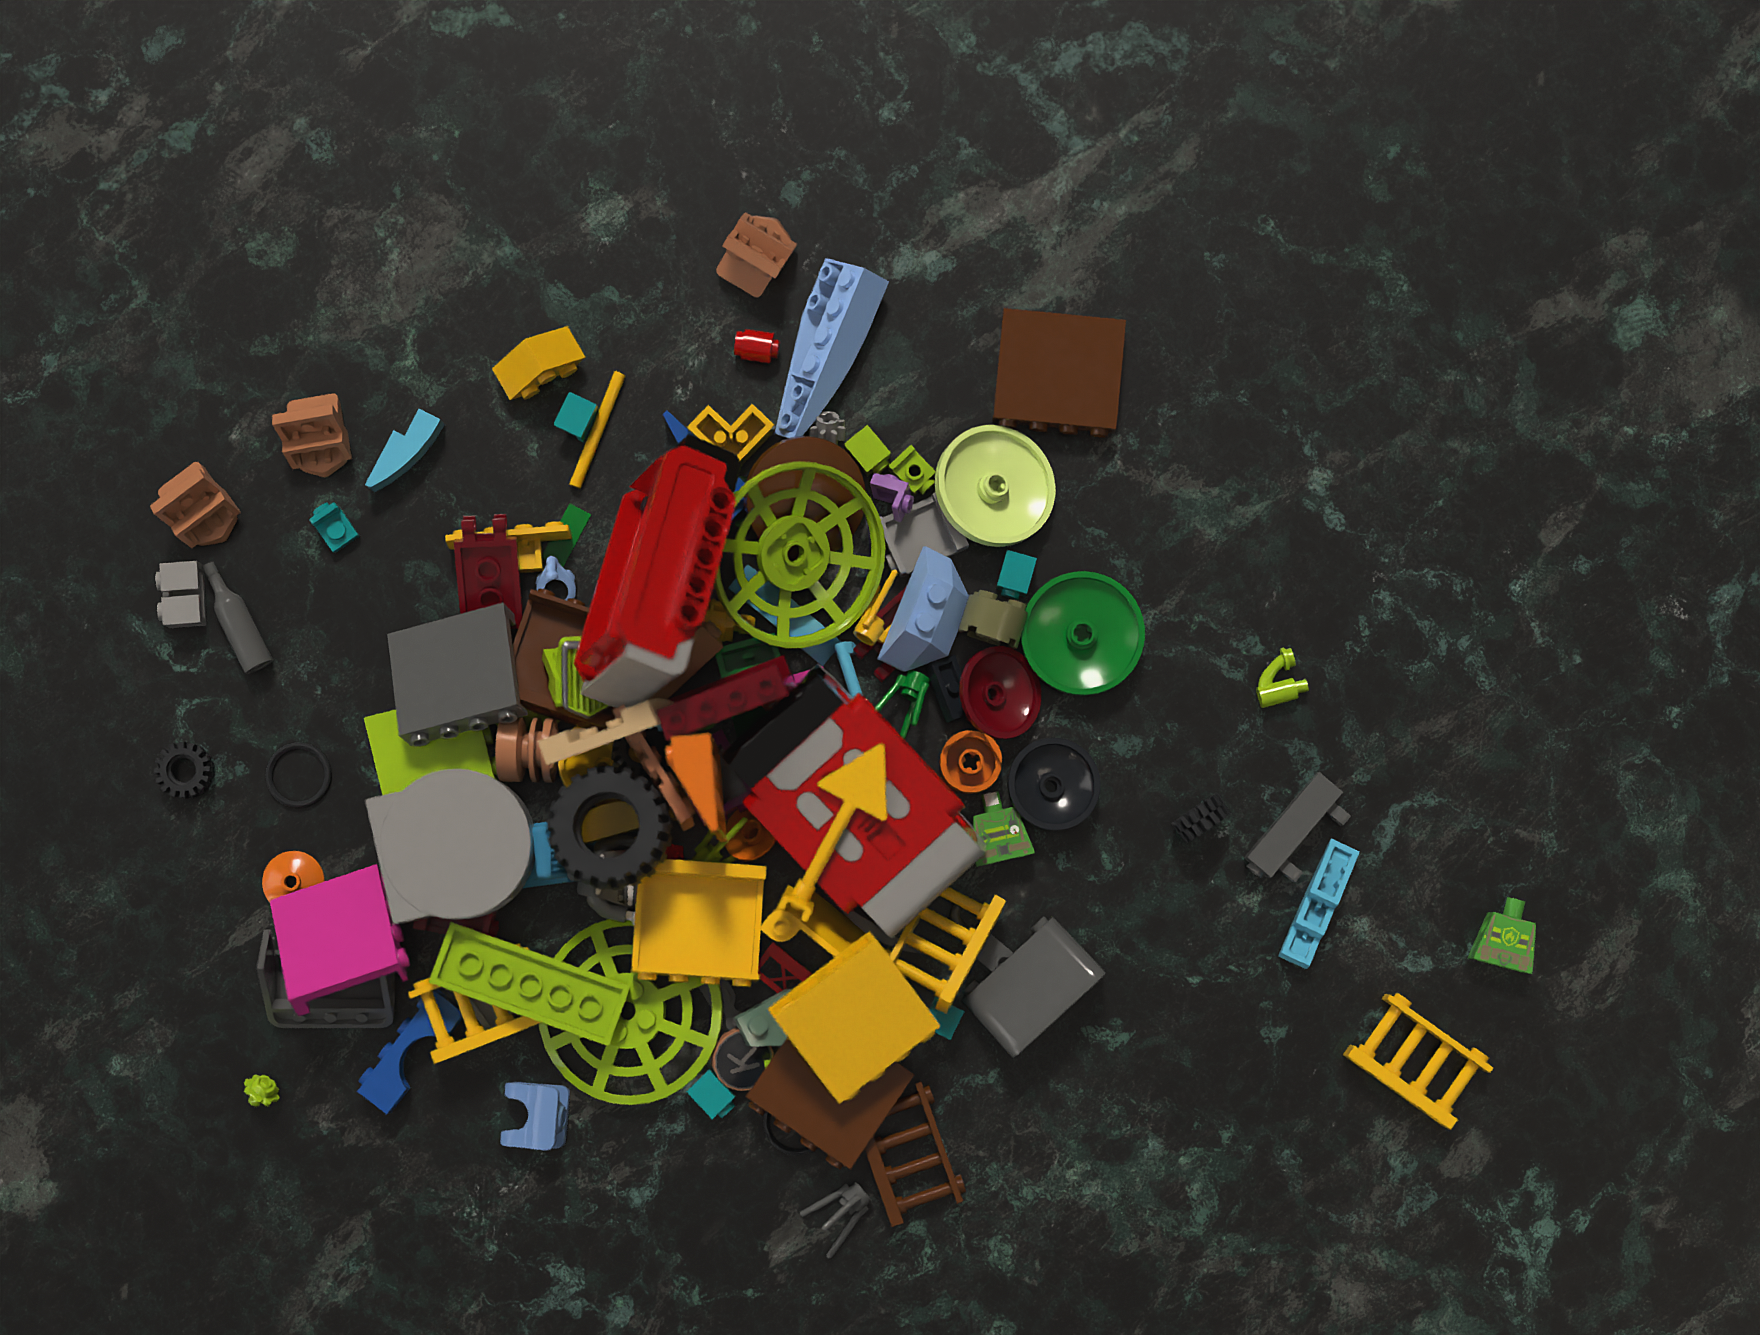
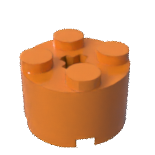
[939,730,1002,794]

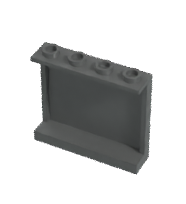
[387,603,528,746]

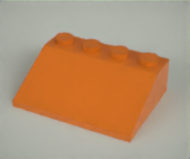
[666,734,727,842]

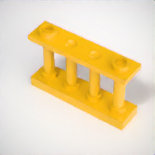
[885,887,1006,1014]
[408,943,541,1064]
[1343,993,1493,1130]

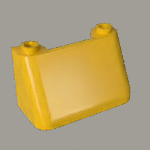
[759,891,886,957]

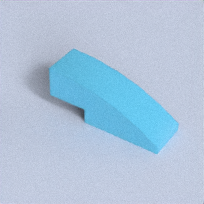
[365,409,445,492]

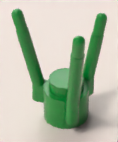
[875,670,930,740]

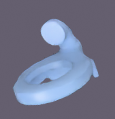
[536,556,576,601]

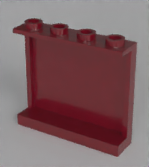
[656,655,795,740]

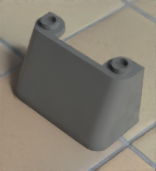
[961,916,1106,1057]

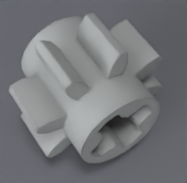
[808,411,846,445]

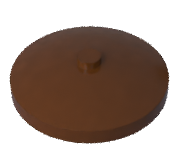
[744,436,866,560]

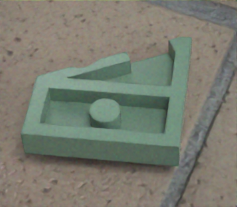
[734,988,791,1046]

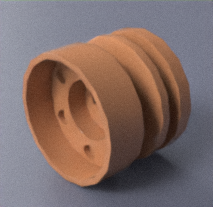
[495,717,559,782]

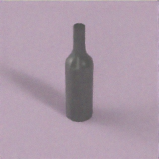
[202,562,273,674]

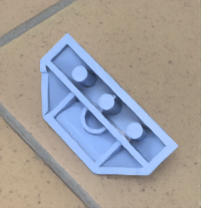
[877,546,969,672]

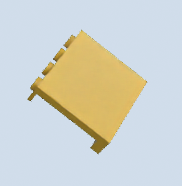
[631,859,766,987]
[768,932,940,1104]

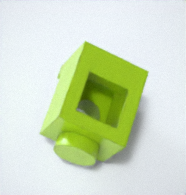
[888,445,936,496]

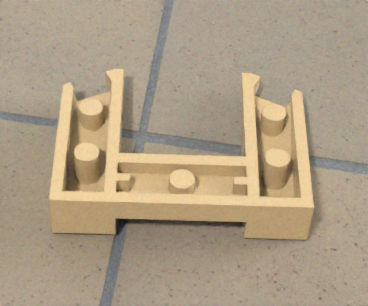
[538,699,674,765]

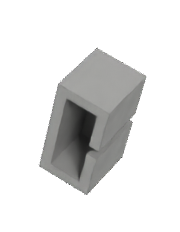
[155,561,207,628]

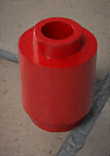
[734,329,780,363]

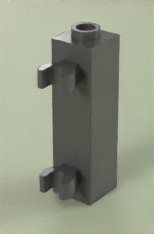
[1244,772,1351,883]

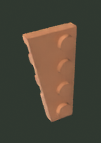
[613,704,695,831]

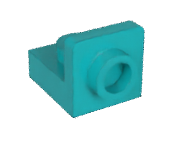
[309,502,360,553]

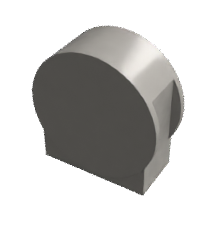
[365,769,535,924]

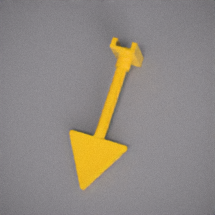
[778,743,887,922]

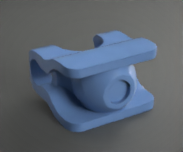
[500,1082,570,1150]

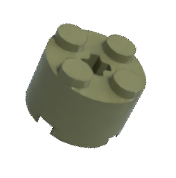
[958,590,1028,649]

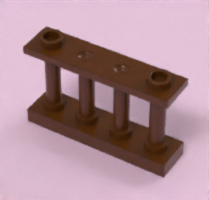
[865,1080,966,1227]

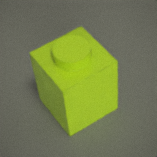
[844,425,891,477]

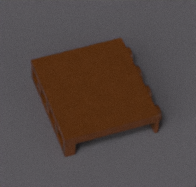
[992,308,1126,438]
[513,589,616,732]
[745,1036,914,1170]

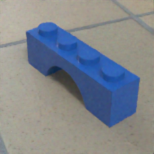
[357,990,463,1114]

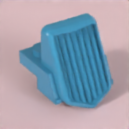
[523,822,597,888]

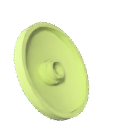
[935,425,1055,547]

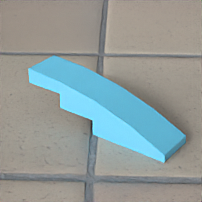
[1278,838,1360,969]

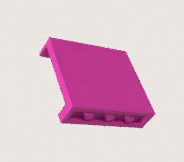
[270,864,410,1016]

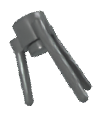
[800,1182,872,1259]

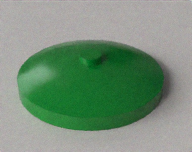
[1021,571,1145,696]

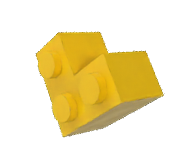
[492,326,585,400]
[687,404,775,473]

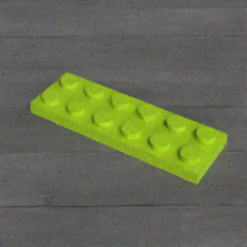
[429,922,630,1046]

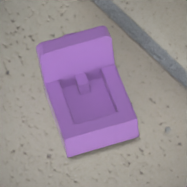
[870,473,914,522]

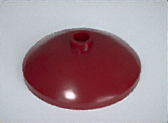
[959,646,1041,739]

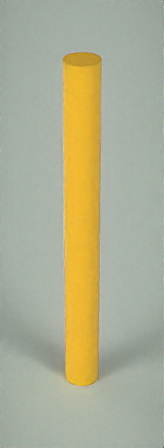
[569,371,626,489]

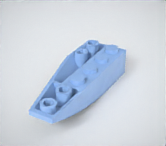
[775,258,889,438]

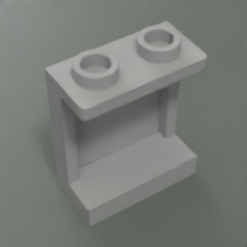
[880,492,969,578]

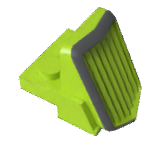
[542,636,610,719]

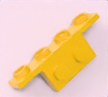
[445,522,572,573]

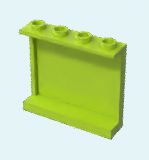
[364,709,498,795]

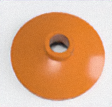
[725,810,776,861]
[262,851,325,902]

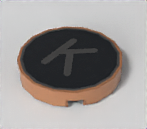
[711,1028,773,1091]

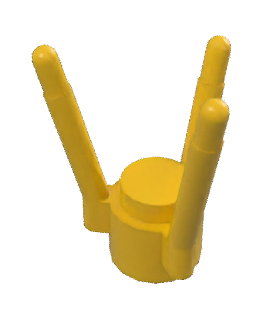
[853,569,898,646]

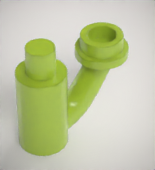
[1256,647,1309,708]

